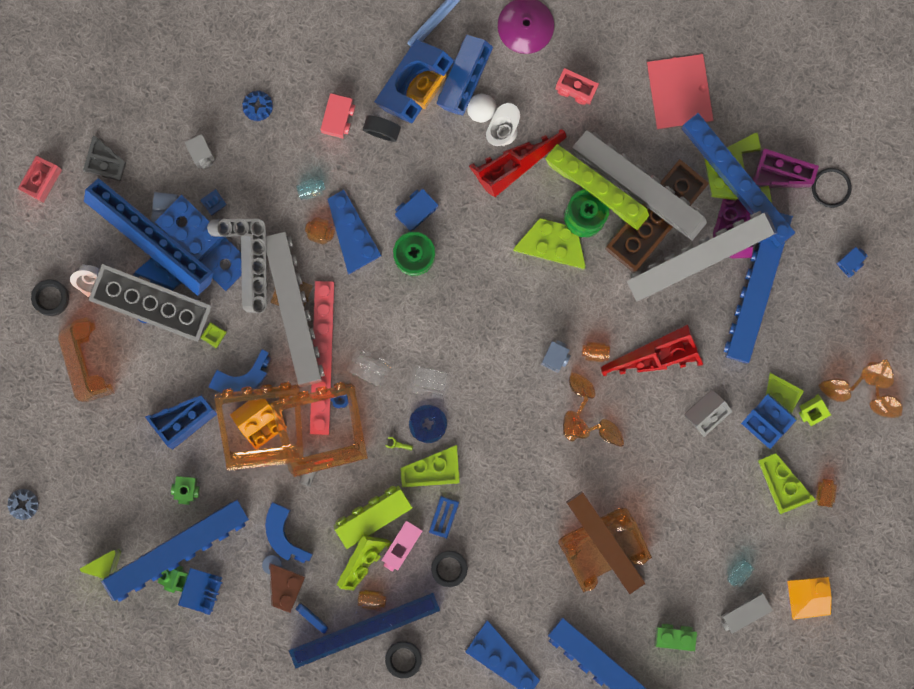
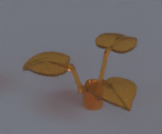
[818,359,903,418]
[563,372,624,447]

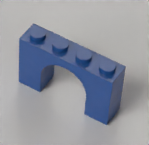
[374,39,454,124]

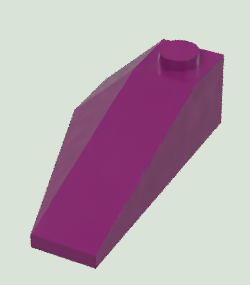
[713,199,753,259]

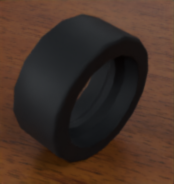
[363,115,401,142]
[31,279,69,316]
[431,550,468,587]
[385,641,422,679]

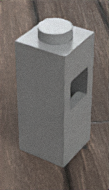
[720,593,773,633]

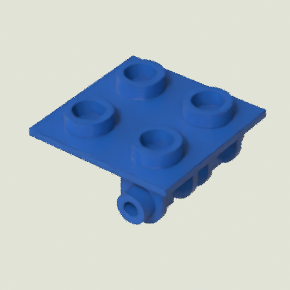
[178,568,223,615]

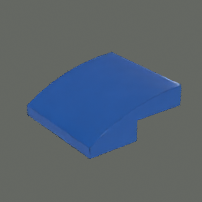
[741,394,797,449]

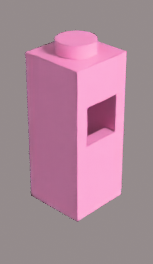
[382,521,423,571]

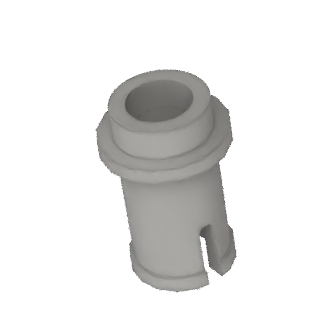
[299,461,319,487]

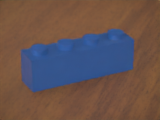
[436,35,493,116]

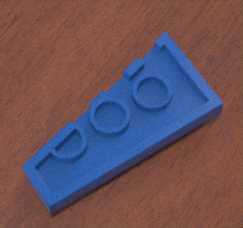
[327,190,381,275]
[465,620,540,689]

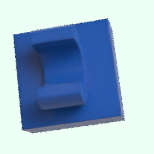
[200,189,227,216]

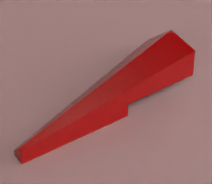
[469,129,567,197]
[601,325,704,376]

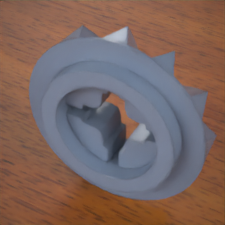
[7,489,39,520]

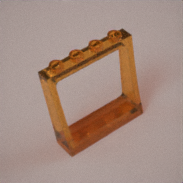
[214,382,304,471]
[271,382,368,477]

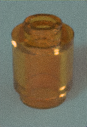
[582,341,610,362]
[816,479,837,507]
[358,589,387,611]

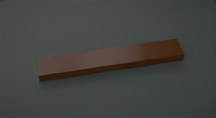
[566,491,645,594]

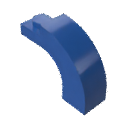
[208,349,271,395]
[265,502,313,563]

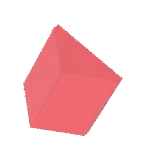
[18,156,62,203]

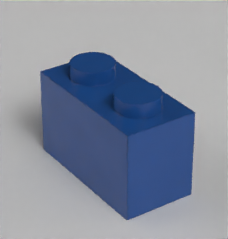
[395,189,439,232]

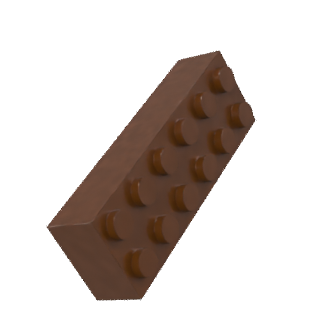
[605,159,709,273]

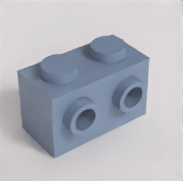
[541,340,571,373]

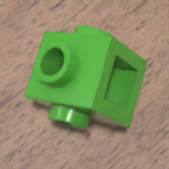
[171,476,200,505]
[158,565,188,593]

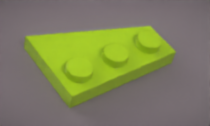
[766,373,804,413]
[401,445,460,487]
[758,453,816,514]

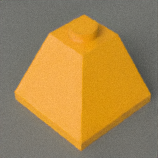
[787,576,832,619]

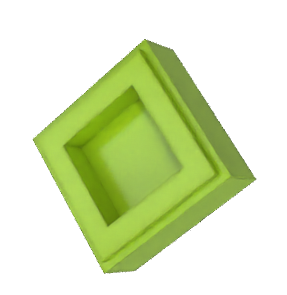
[200,322,227,348]

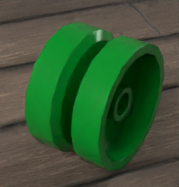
[564,189,609,237]
[393,232,435,276]

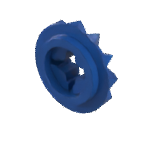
[242,91,273,121]

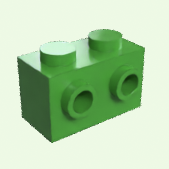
[654,624,697,652]

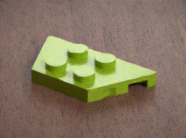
[513,218,585,269]

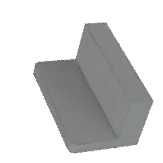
[684,390,732,437]

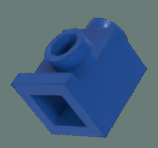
[836,247,868,278]

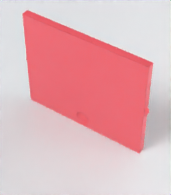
[647,54,714,129]

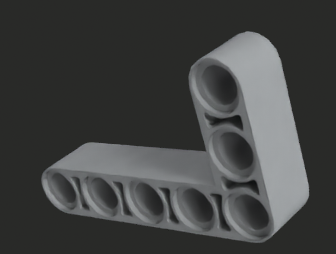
[207,219,267,313]

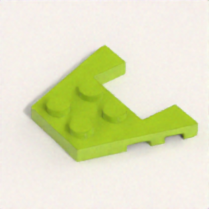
[704,132,772,203]

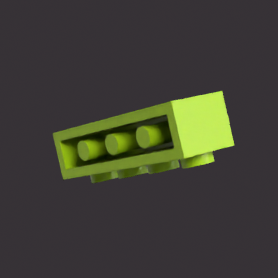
[333,485,412,549]

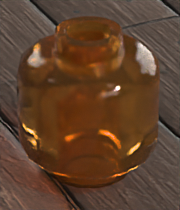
[305,217,335,244]

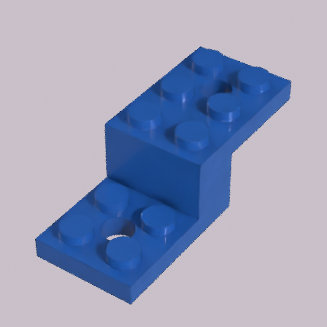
[155,195,242,291]

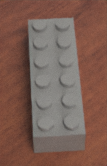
[88,264,212,342]

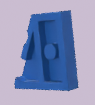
[133,258,182,291]

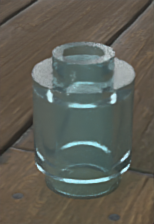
[296,176,326,200]
[726,559,755,587]

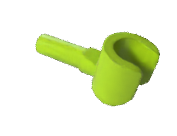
[385,437,413,451]

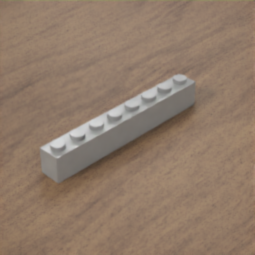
[572,130,707,240]
[627,211,777,302]
[266,232,325,387]

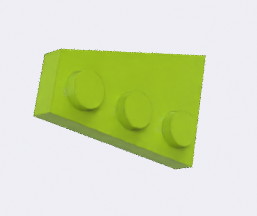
[336,536,392,590]

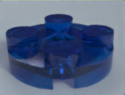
[409,405,447,443]

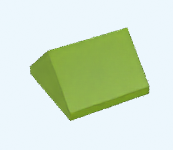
[80,549,121,579]

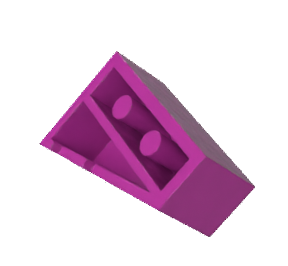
[752,148,819,188]

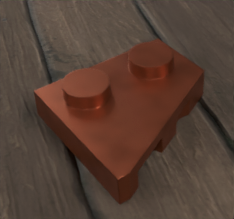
[269,563,305,613]

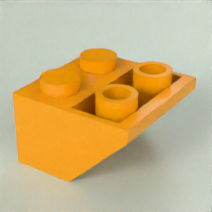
[230,392,287,450]

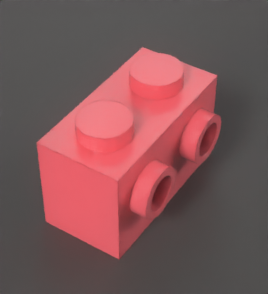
[555,68,599,105]
[320,93,356,139]

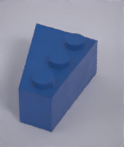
[145,395,217,450]

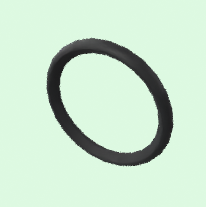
[811,168,852,208]

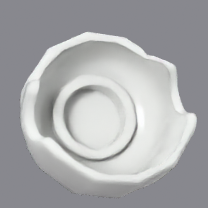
[467,93,497,123]

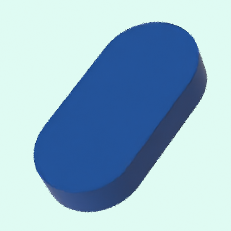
[295,603,328,634]

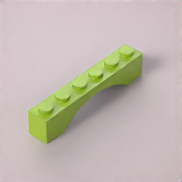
[545,144,649,230]

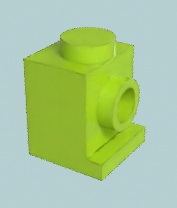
[799,394,831,426]

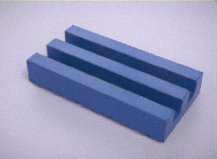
[429,496,459,539]

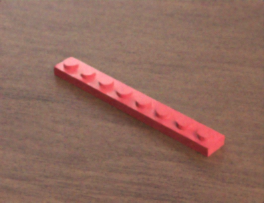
[310,281,334,435]

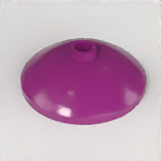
[497,0,554,54]

